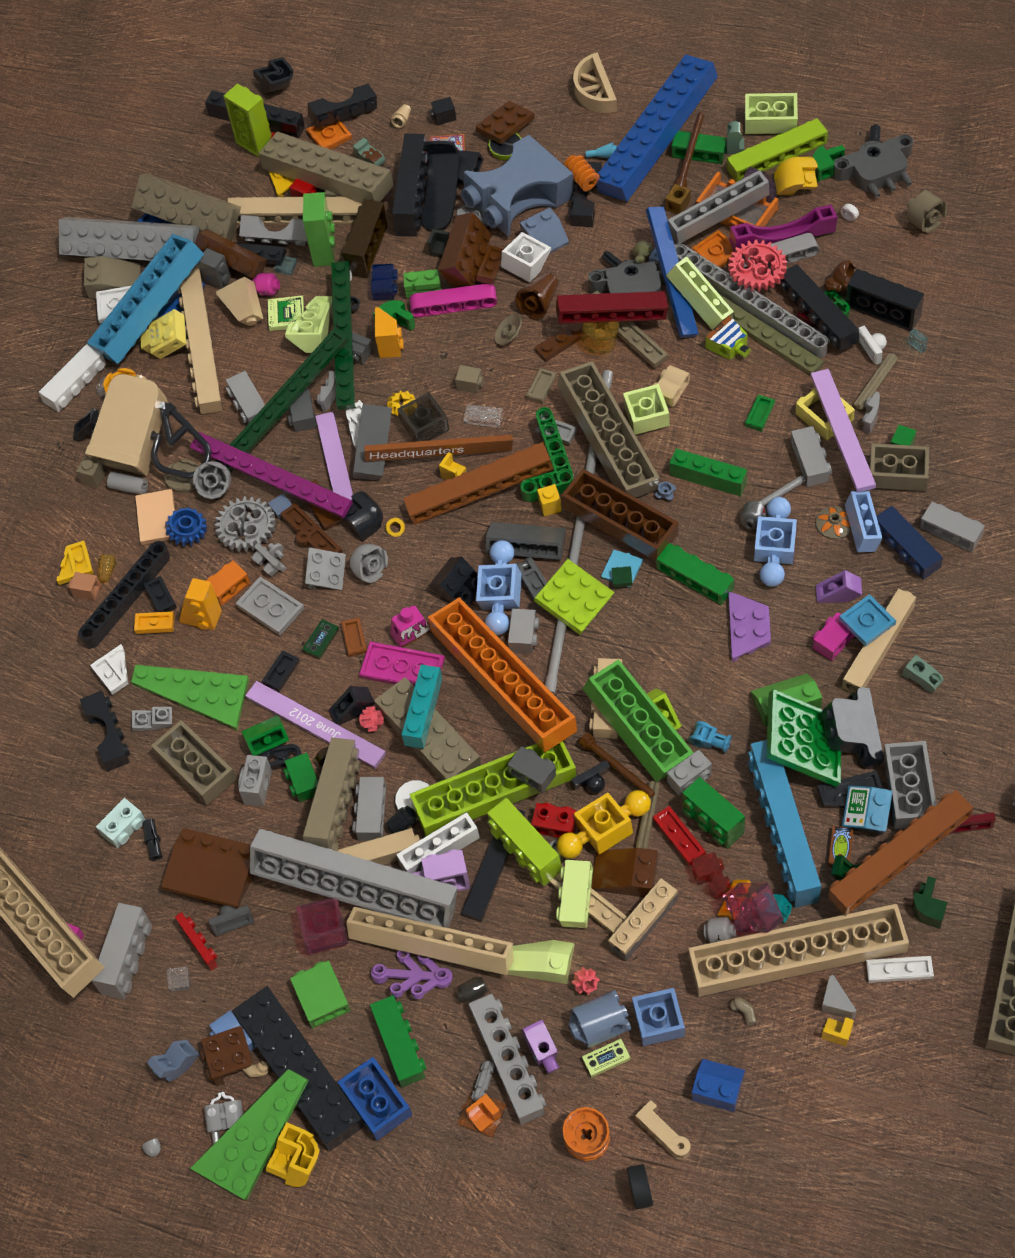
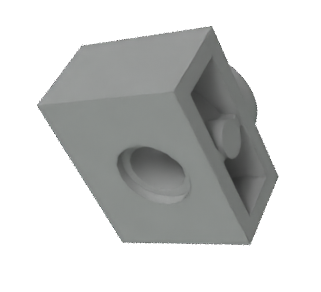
[239,755,272,807]

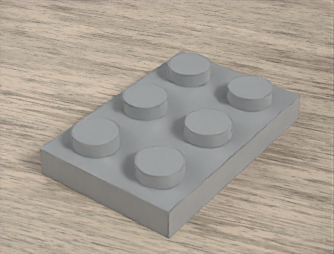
[236,576,305,636]

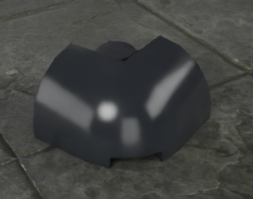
[253,57,293,93]
[342,491,383,542]

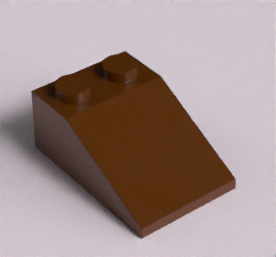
[591,848,658,897]

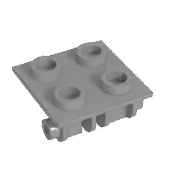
[305,548,346,590]

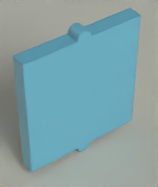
[601,550,643,588]

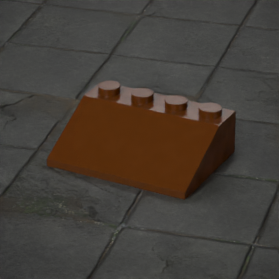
[161,828,254,908]

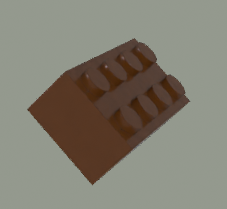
[438,212,492,288]

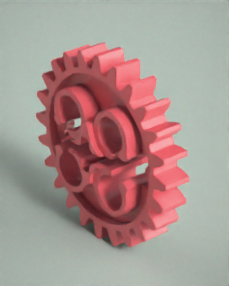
[728,240,787,292]

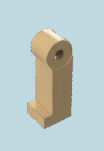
[635,1100,691,1160]

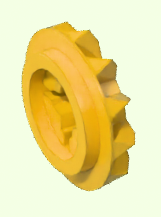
[387,390,416,416]

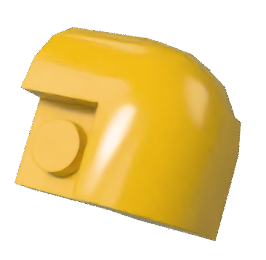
[774,157,818,195]
[266,1122,320,1187]

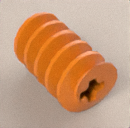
[564,155,600,191]

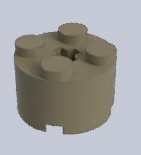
[907,190,948,233]

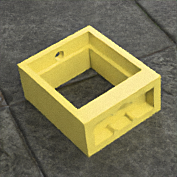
[796,387,855,441]

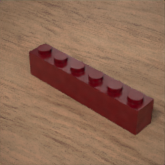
[556,291,668,324]

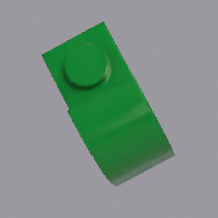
[813,145,845,182]
[373,300,416,331]

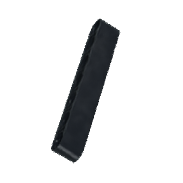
[78,541,170,649]

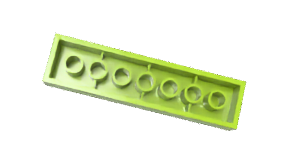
[409,741,576,836]

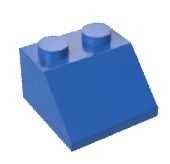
[692,1059,745,1112]

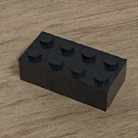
[846,269,924,332]

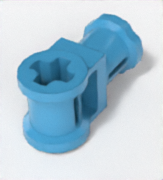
[688,721,732,753]

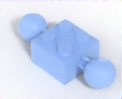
[754,497,797,587]
[476,540,522,636]

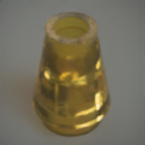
[98,554,117,583]

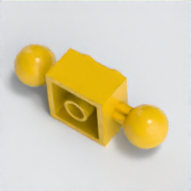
[556,790,651,859]

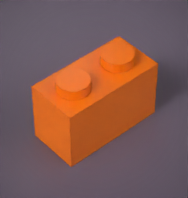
[206,560,251,607]

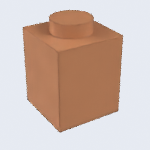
[69,572,101,601]

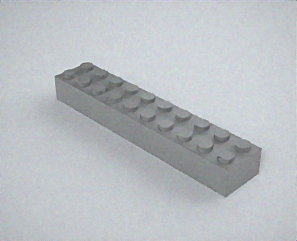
[250,829,457,928]

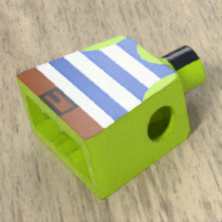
[705,316,751,360]

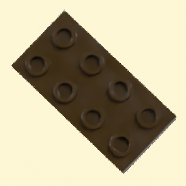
[341,199,388,279]

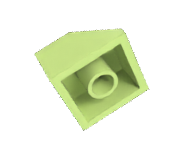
[623,384,670,435]

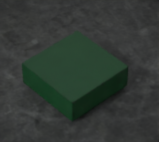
[612,566,633,588]

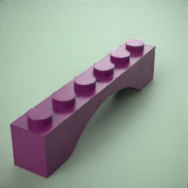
[729,204,838,252]

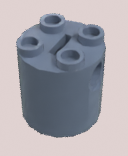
[568,990,631,1049]

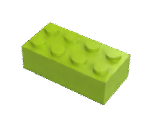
[223,83,271,157]
[487,798,562,886]

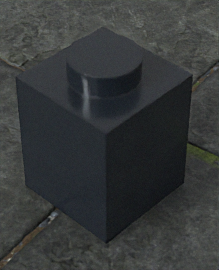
[429,97,457,126]

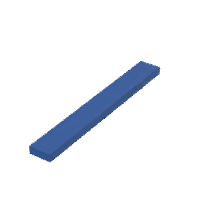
[646,207,699,338]

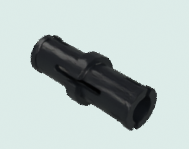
[142,819,163,861]

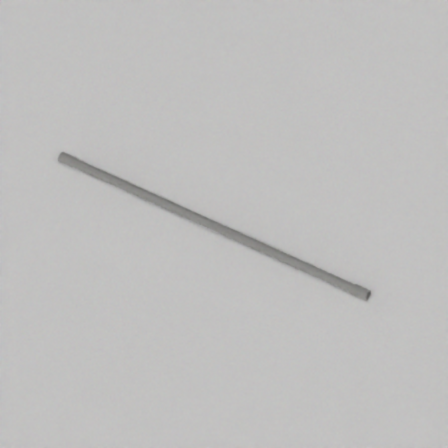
[545,370,613,695]

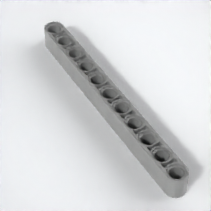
[674,243,828,358]

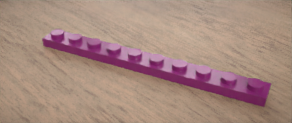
[190,432,353,519]

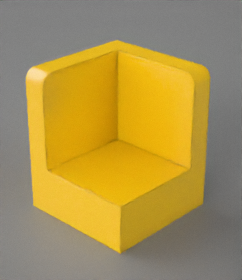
[439,452,467,480]
[821,1018,854,1047]

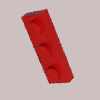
[653,806,706,866]
[175,912,218,971]

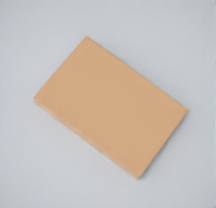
[135,489,175,545]

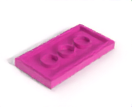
[359,641,445,687]

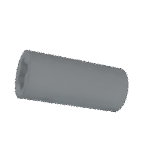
[107,472,148,495]

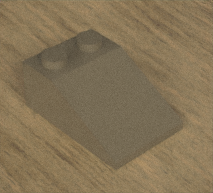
[84,256,141,299]

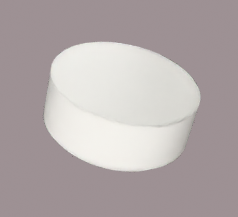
[841,204,859,221]

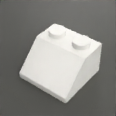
[501,232,551,282]

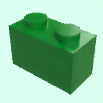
[241,715,289,756]
[283,753,318,803]

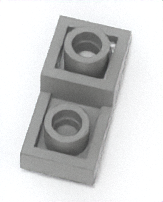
[317,371,336,412]
[862,391,880,434]
[132,707,172,731]

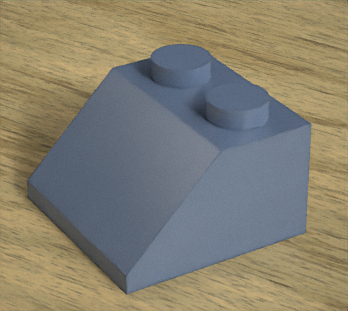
[520,207,569,254]

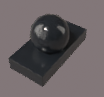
[73,408,99,442]
[571,761,610,794]

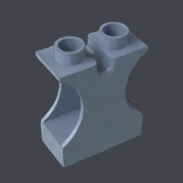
[461,135,573,236]

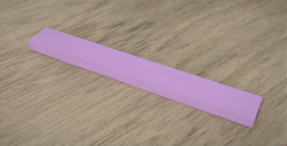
[811,369,876,493]

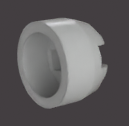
[142,1138,161,1157]

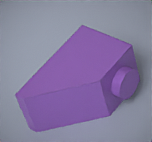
[816,570,862,603]

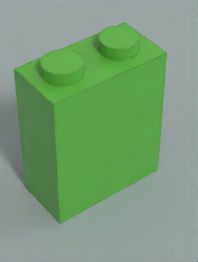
[290,961,351,1029]

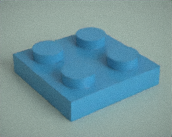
[839,594,896,646]

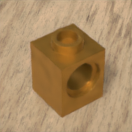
[665,184,691,215]

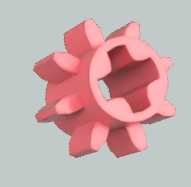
[359,706,384,732]
[571,967,600,995]

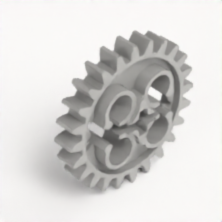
[215,496,276,552]

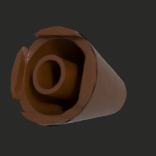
[515,273,558,319]

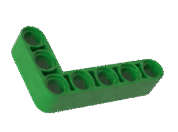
[520,407,574,502]

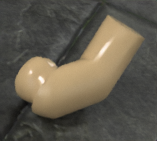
[242,1061,269,1078]

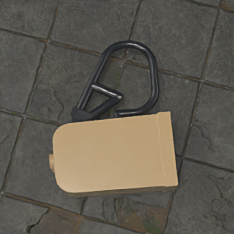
[85,374,211,479]

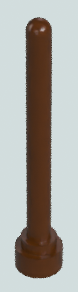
[673,112,704,188]
[578,732,655,797]

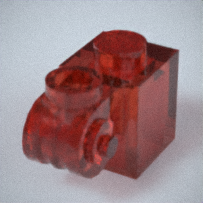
[691,852,731,898]

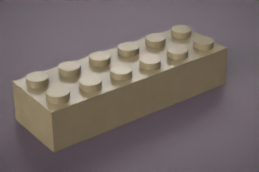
[132,173,241,240]
[374,677,481,781]
[303,737,361,852]

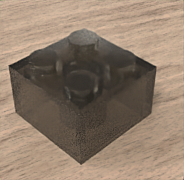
[397,392,450,442]

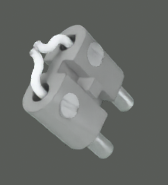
[204,1092,243,1145]

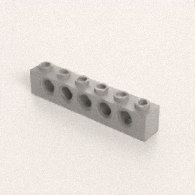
[469,994,546,1125]

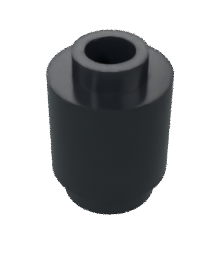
[387,806,417,834]

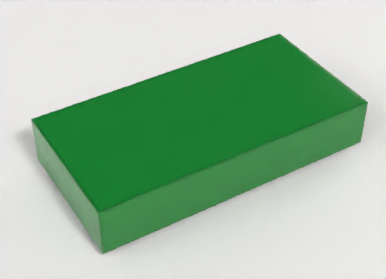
[745,395,775,432]

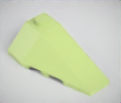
[285,296,333,353]
[484,940,575,984]

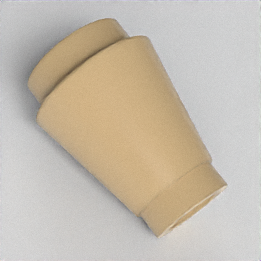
[391,104,411,128]

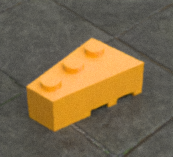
[179,578,222,630]

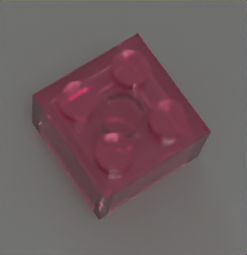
[723,882,784,933]
[296,898,348,954]

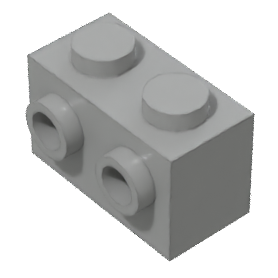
[667,750,712,797]

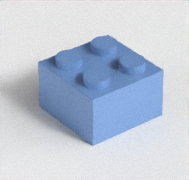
[632,988,685,1046]

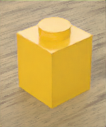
[537,484,562,517]

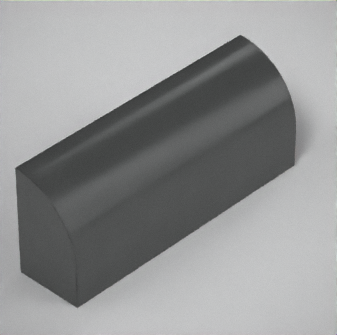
[353,404,392,481]
[486,522,566,560]

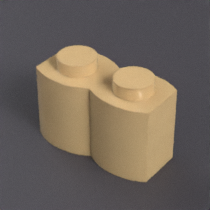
[654,365,690,407]

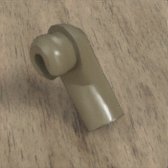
[730,997,757,1026]

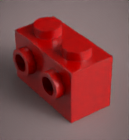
[531,802,577,838]

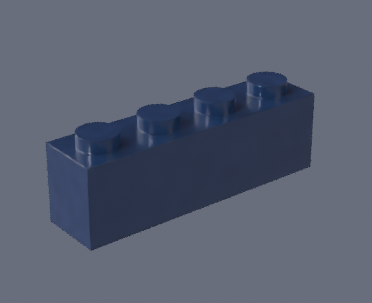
[876,506,943,580]

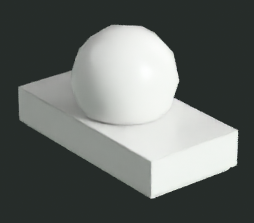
[859,326,887,365]

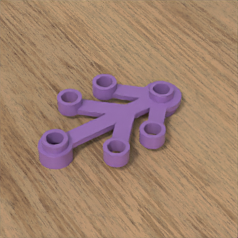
[371,950,453,999]

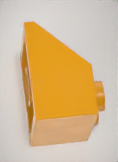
[375,307,404,358]

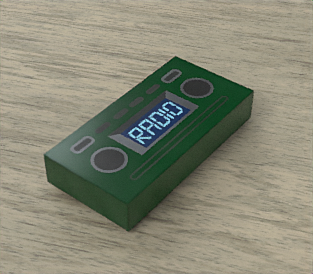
[302,619,339,660]

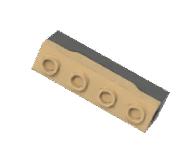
[608,878,678,962]

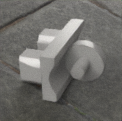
[251,542,287,576]

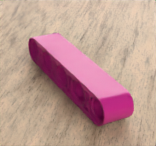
[409,284,497,317]

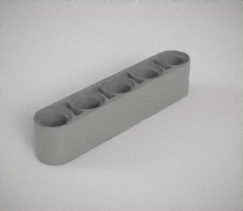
[739,233,820,269]

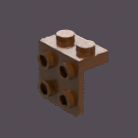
[200,1026,253,1086]

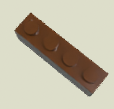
[195,229,267,279]

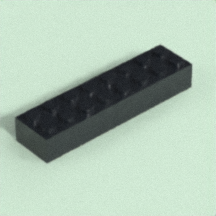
[232,986,365,1152]

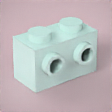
[96,798,146,849]

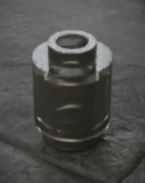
[455,977,488,1005]

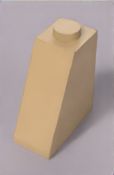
[216,277,263,326]

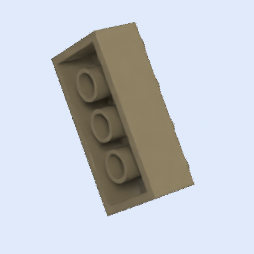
[151,720,237,805]

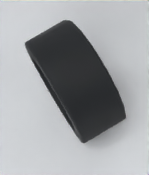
[627,1164,653,1210]

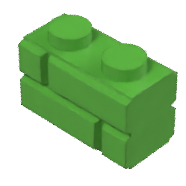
[403,269,441,298]

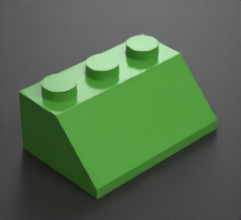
[750,674,822,726]

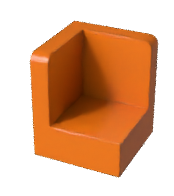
[466,1094,501,1132]

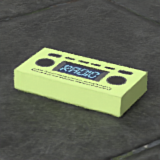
[582,1039,631,1078]

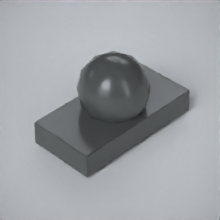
[209,905,255,937]

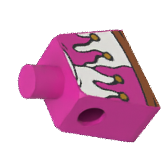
[390,606,431,648]

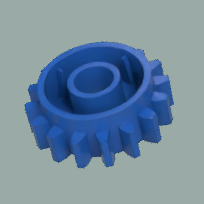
[165,507,207,547]

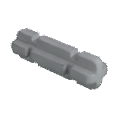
[472,1061,495,1101]

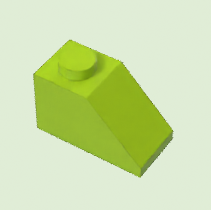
[647,688,682,730]

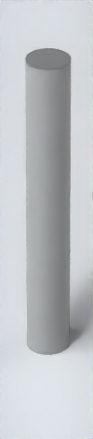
[759,475,805,507]

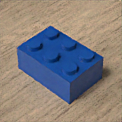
[338,1057,413,1141]

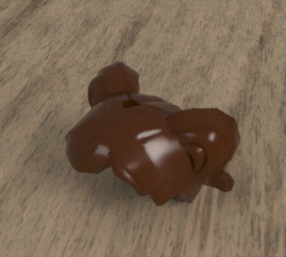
[824,260,856,292]

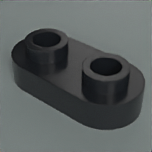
[262,744,302,769]

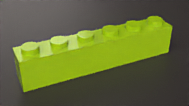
[727,118,828,182]

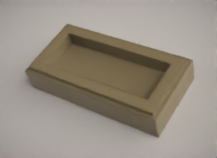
[526,368,557,404]

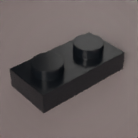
[144,575,177,612]
[262,650,300,692]

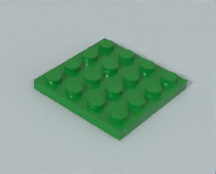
[766,689,841,787]

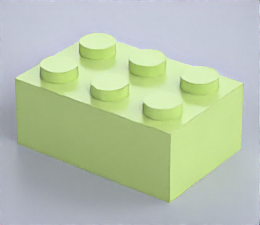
[745,93,798,134]

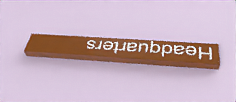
[364,435,513,462]

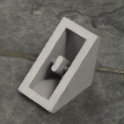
[822,975,856,1019]

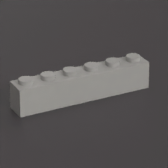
[668,170,769,243]

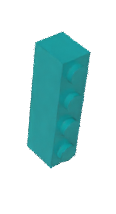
[402,664,443,749]

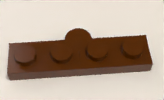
[280,503,342,553]

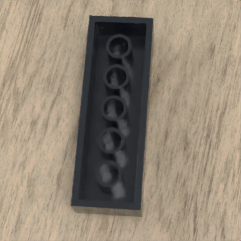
[392,133,429,237]

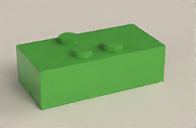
[303,192,335,267]

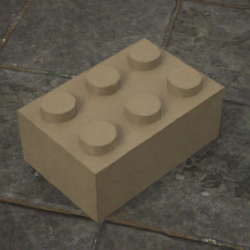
[870,443,929,491]

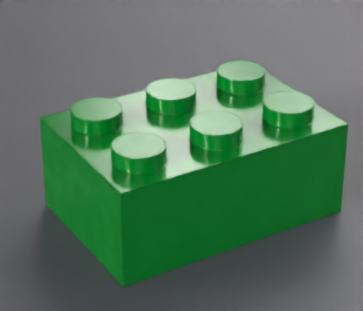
[682,776,745,849]

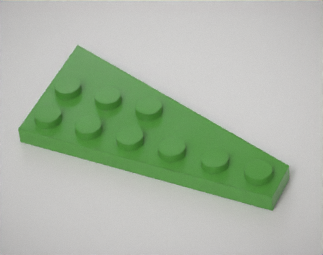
[131,665,249,731]
[190,1069,309,1200]

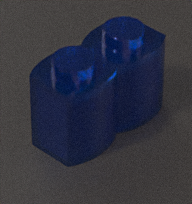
[371,263,398,300]

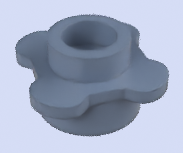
[655,481,676,501]

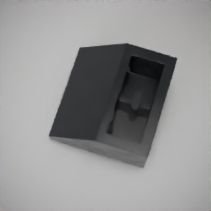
[428,557,478,606]

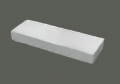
[866,956,934,983]

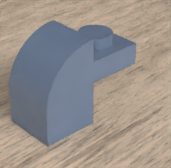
[147,1039,199,1082]

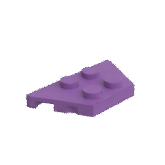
[729,592,771,662]

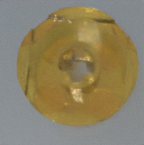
[581,322,619,354]

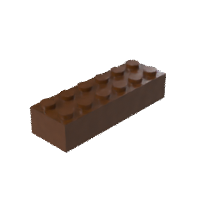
[561,469,679,561]

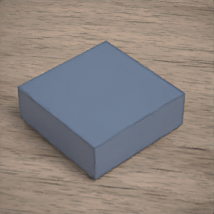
[268,493,292,519]

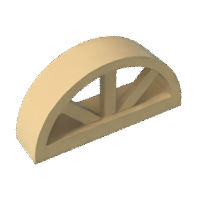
[573,52,617,113]

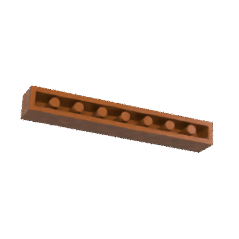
[403,442,554,525]
[829,790,974,916]

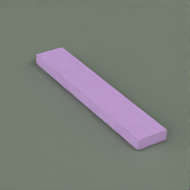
[316,412,353,500]

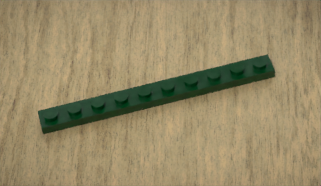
[331,261,356,410]
[215,329,348,473]

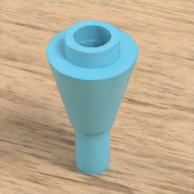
[586,142,617,159]

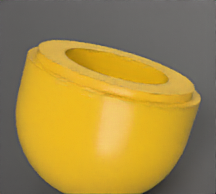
[386,517,405,537]

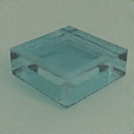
[274,256,297,276]
[908,329,928,353]

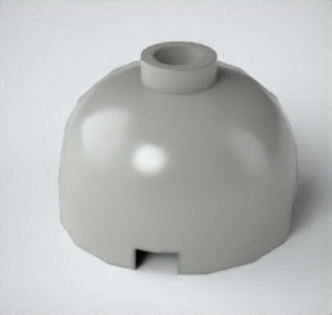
[193,461,232,499]
[350,543,388,583]

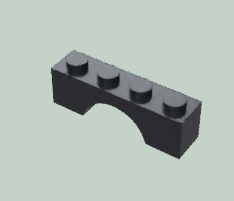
[307,84,377,128]
[569,162,602,227]
[80,690,131,772]

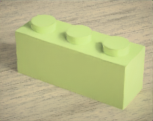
[556,860,593,928]

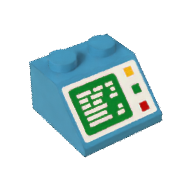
[842,786,892,834]

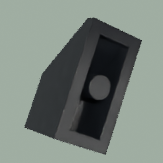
[329,686,375,725]

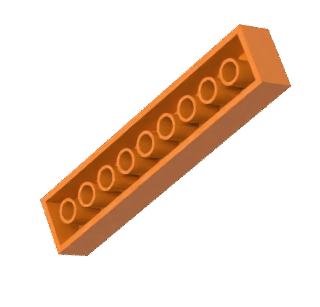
[428,597,577,752]

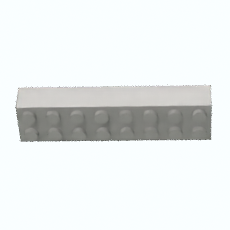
[59,217,199,261]

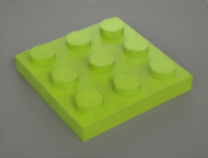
[534,559,614,635]

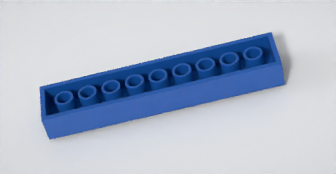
[596,54,718,202]

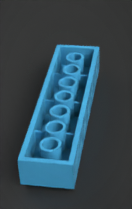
[87,234,204,364]
[747,740,821,908]

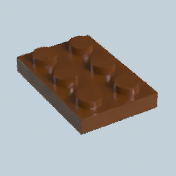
[475,101,535,144]

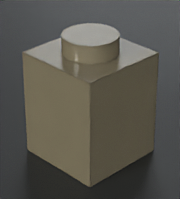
[455,365,484,394]
[76,457,105,488]

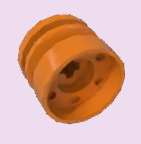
[562,1107,610,1162]

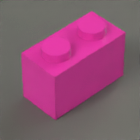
[812,612,855,661]

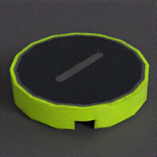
[489,133,521,160]

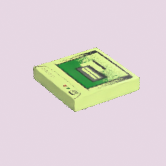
[268,296,304,331]

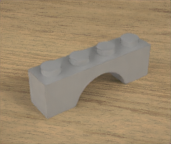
[239,215,308,246]

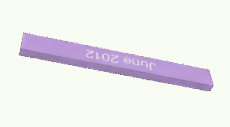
[245,681,386,769]

